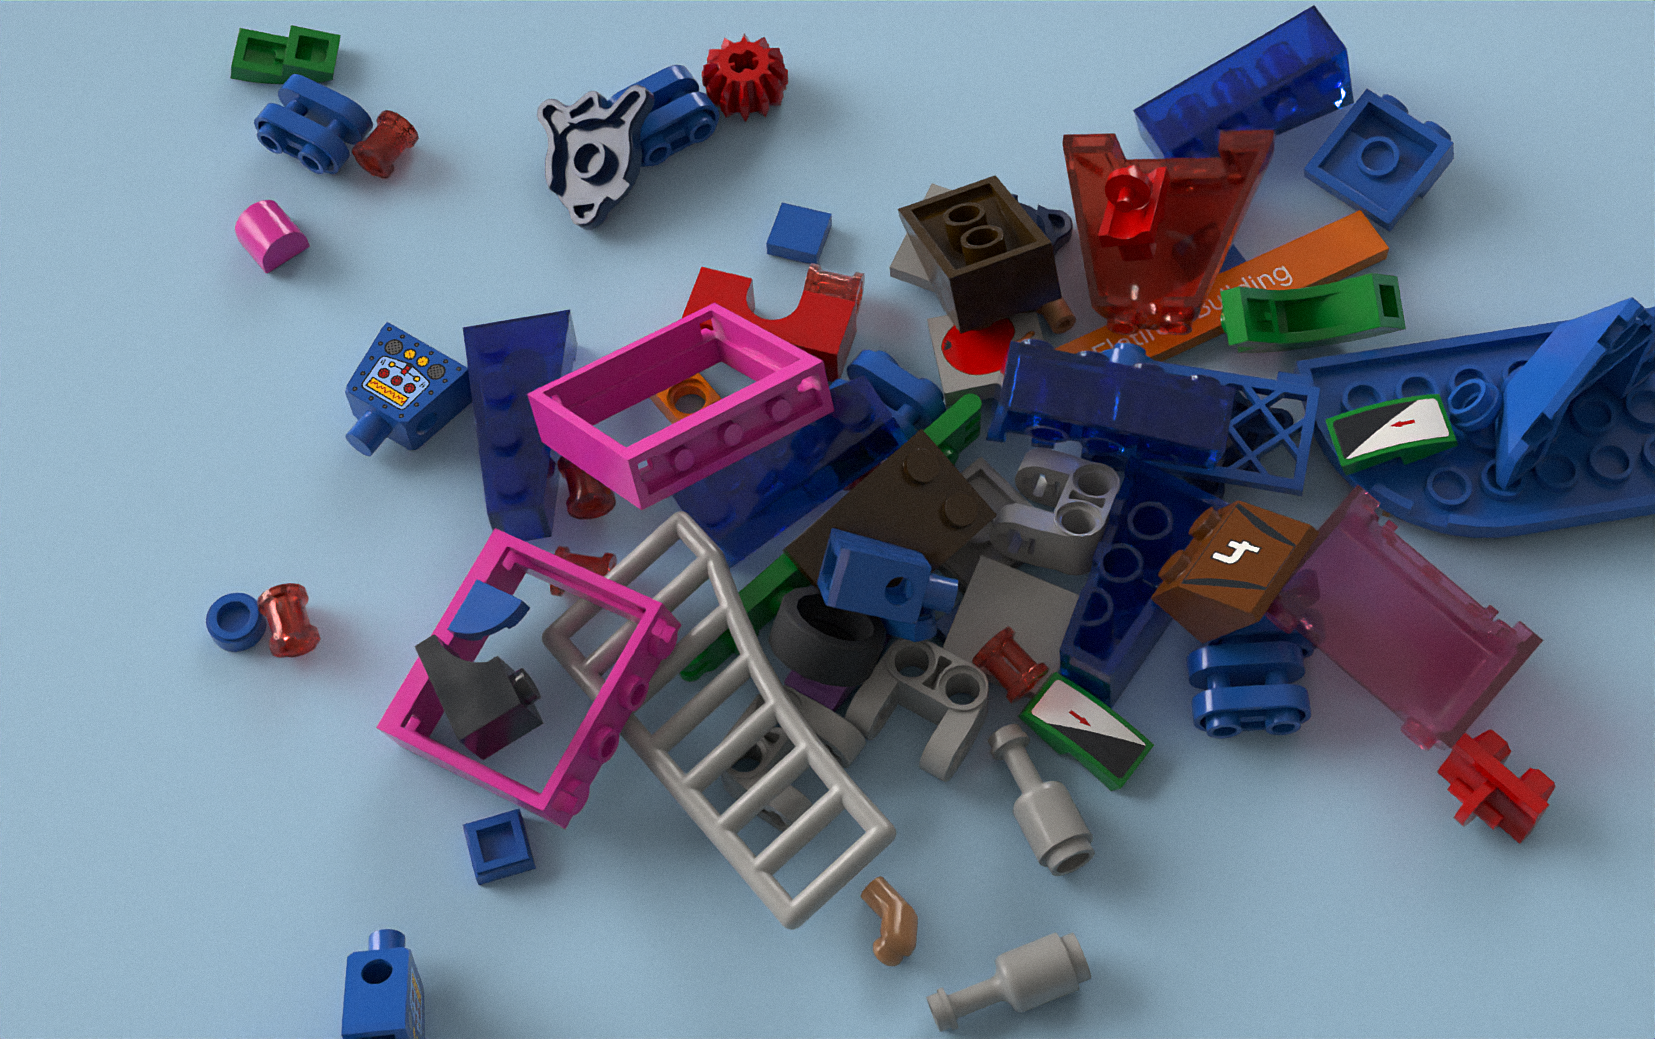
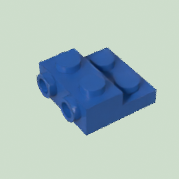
[1303,88,1454,232]

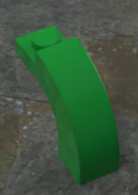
[1220,273,1406,353]

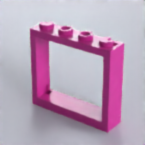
[527,303,834,510]
[376,528,681,829]

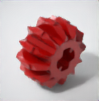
[702,33,788,122]

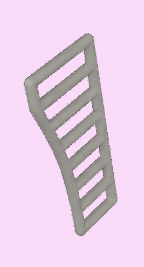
[542,511,896,930]

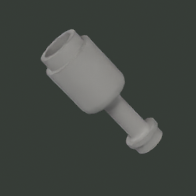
[988,724,1095,876]
[926,932,1091,1032]

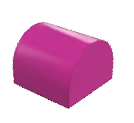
[235,200,310,274]

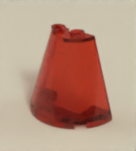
[1062,130,1275,335]

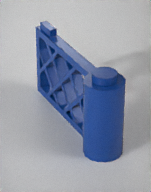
[1080,343,1321,496]

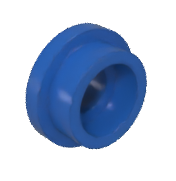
[1447,378,1503,432]

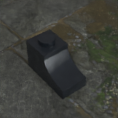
[414,634,543,760]

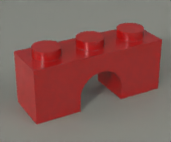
[681,267,857,382]

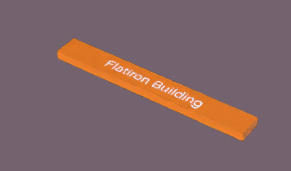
[996,210,1389,428]

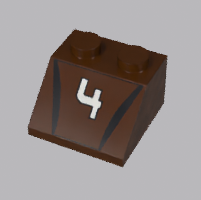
[1151,500,1320,644]

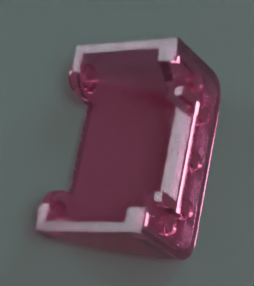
[1265,484,1543,751]

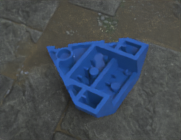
[1495,297,1655,490]

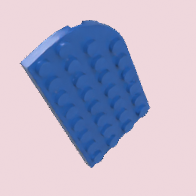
[1293,307,1655,538]

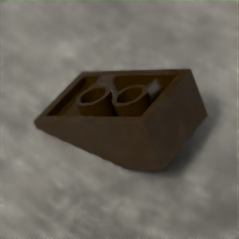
[898,175,1062,334]
[782,429,997,588]

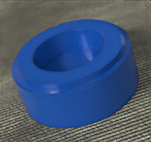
[206,593,267,652]

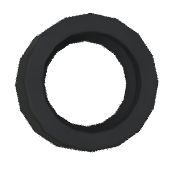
[768,587,887,687]

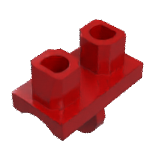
[1098,165,1171,262]
[1437,729,1556,844]

